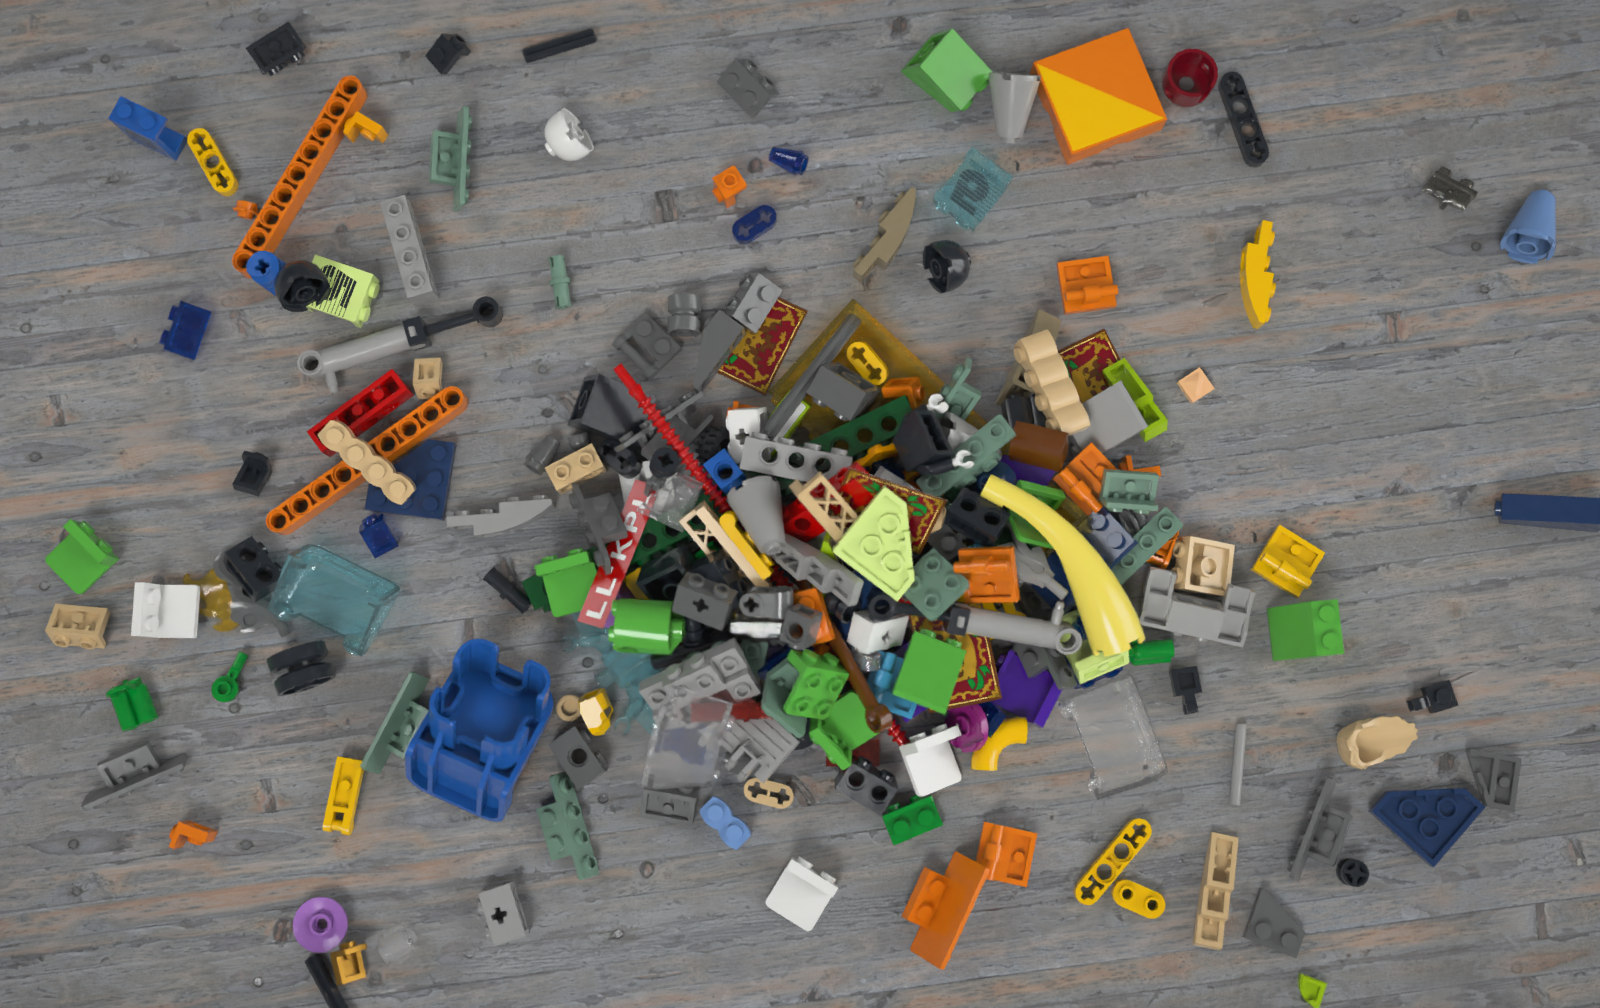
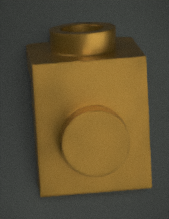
[330,940,367,985]

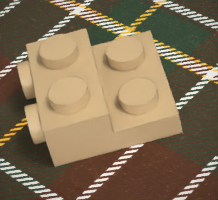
[1171,536,1235,597]

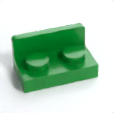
[881,795,943,846]

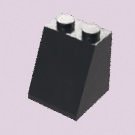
[567,374,656,447]

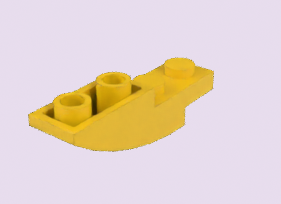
[1240,220,1276,329]

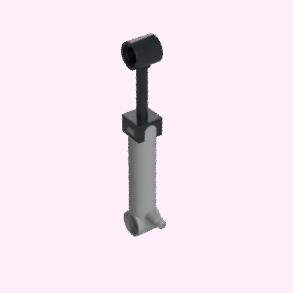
[297,296,503,394]
[866,588,1082,655]

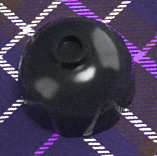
[922,240,971,293]
[274,260,331,312]

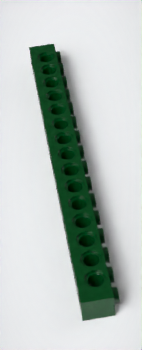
[521,395,912,613]

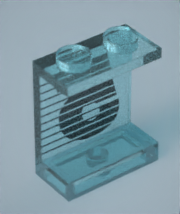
[933,147,1013,232]

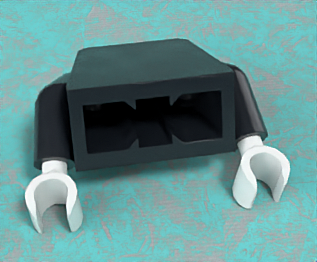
[893,394,974,475]

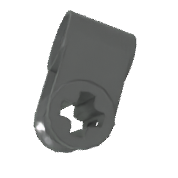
[739,586,794,619]

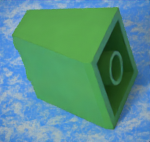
[901,28,993,112]
[1266,599,1344,661]
[891,628,966,714]

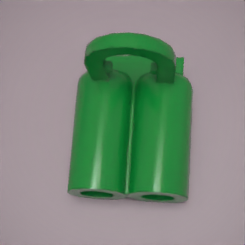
[1128,639,1175,666]
[106,676,158,732]

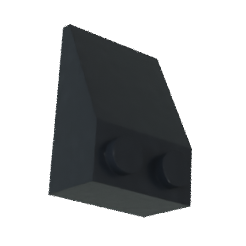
[636,544,711,630]

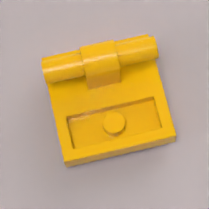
[1250,525,1325,598]

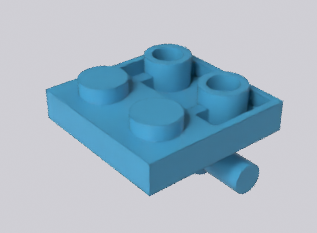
[867,650,917,720]

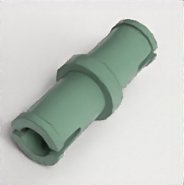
[548,255,572,309]

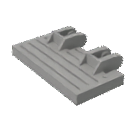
[684,689,800,783]

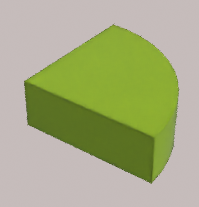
[1297,973,1327,1008]

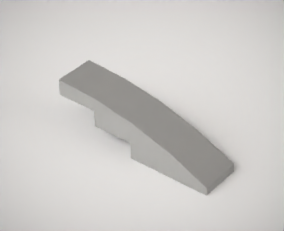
[769,533,864,606]

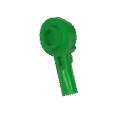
[211,651,249,703]

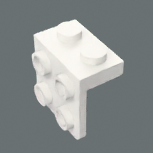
[899,724,962,797]
[766,856,838,931]

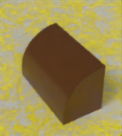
[1009,421,1068,472]

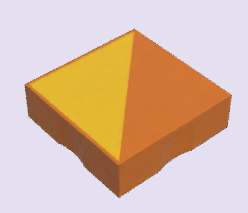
[1030,28,1167,165]

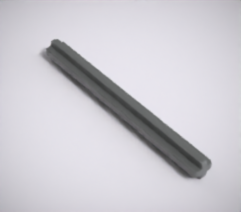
[761,314,861,439]

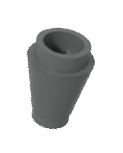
[524,435,560,476]

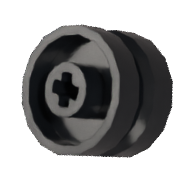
[266,640,336,696]

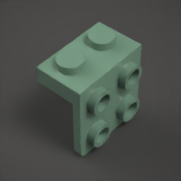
[901,548,970,621]
[761,658,807,738]

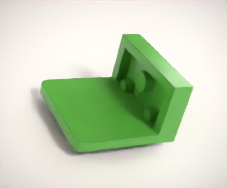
[1005,480,1066,549]
[45,519,119,595]
[535,548,597,617]
[783,649,849,720]
[809,690,879,770]

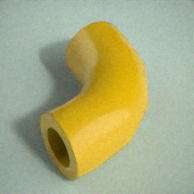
[971,717,1028,771]

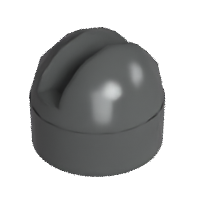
[568,432,590,451]

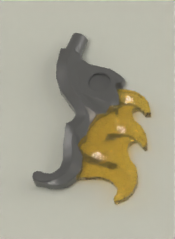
[183,549,291,637]

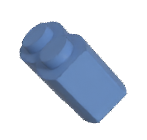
[699,796,752,850]

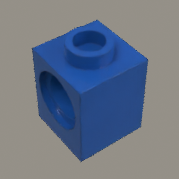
[703,449,747,495]

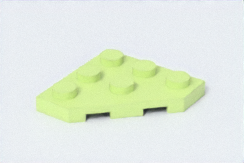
[832,485,915,601]

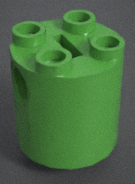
[608,598,685,655]

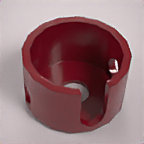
[1162,49,1218,107]

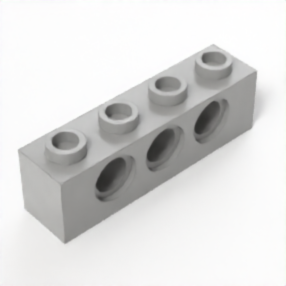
[380,195,439,306]
[739,432,852,482]

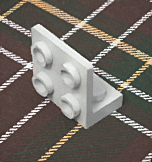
[131,582,200,638]

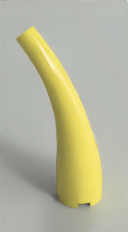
[980,474,1145,656]

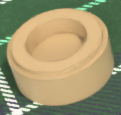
[556,695,582,722]

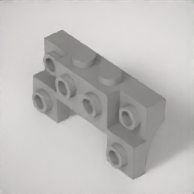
[1137,566,1255,647]
[639,638,761,736]

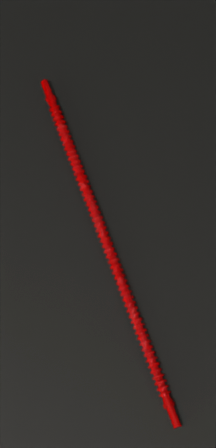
[613,363,911,746]

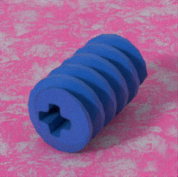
[246,251,287,296]

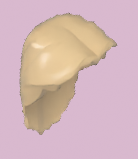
[1336,716,1418,769]

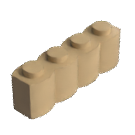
[1013,329,1090,436]
[318,420,417,505]

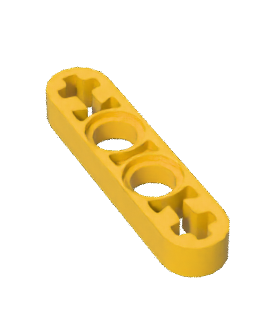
[1073,818,1152,905]

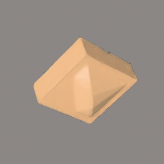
[1177,367,1215,404]

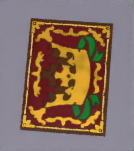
[717,297,808,396]
[1058,329,1121,403]
[828,468,947,554]
[909,602,1002,713]

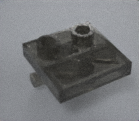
[731,606,785,643]

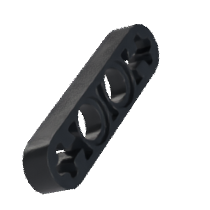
[1218,72,1269,168]

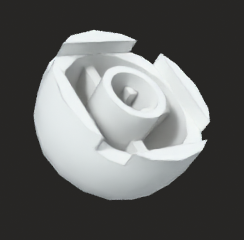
[544,108,594,161]

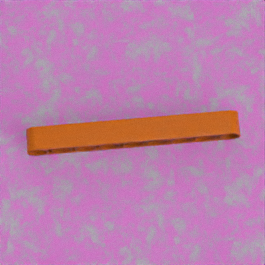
[232,75,367,279]
[266,386,468,535]

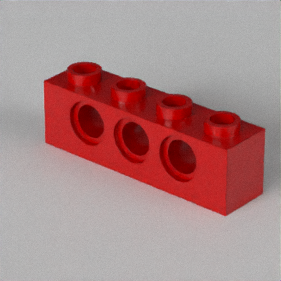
[306,369,414,457]
[782,462,874,543]

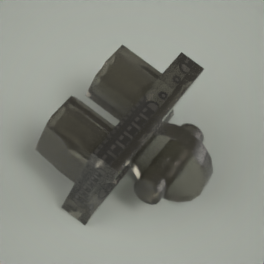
[1422,166,1478,212]

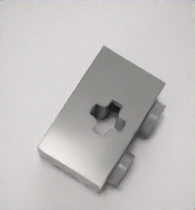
[477,881,530,947]

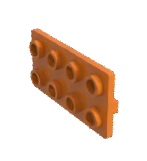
[901,852,989,970]

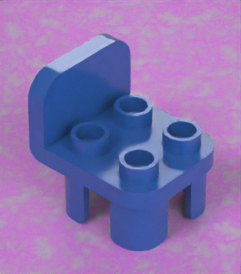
[405,639,553,822]

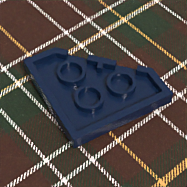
[364,439,456,521]
[1368,788,1485,868]

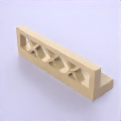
[789,472,858,542]
[679,500,772,600]

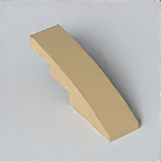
[1193,832,1239,950]

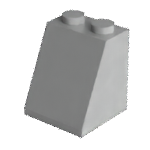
[1068,381,1148,457]

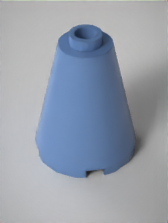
[1500,189,1556,264]

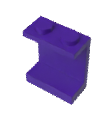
[990,650,1063,728]

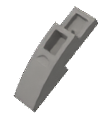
[446,495,556,539]

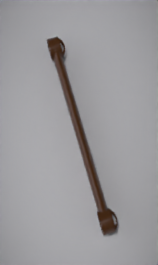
[791,575,893,734]

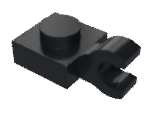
[1169,666,1202,715]
[1406,680,1459,714]

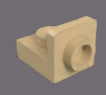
[412,357,443,400]

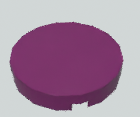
[945,704,988,753]

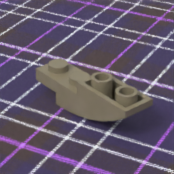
[853,187,916,283]
[994,309,1062,407]

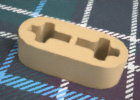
[744,777,794,809]

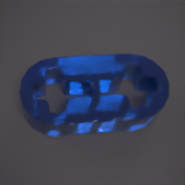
[732,205,777,244]

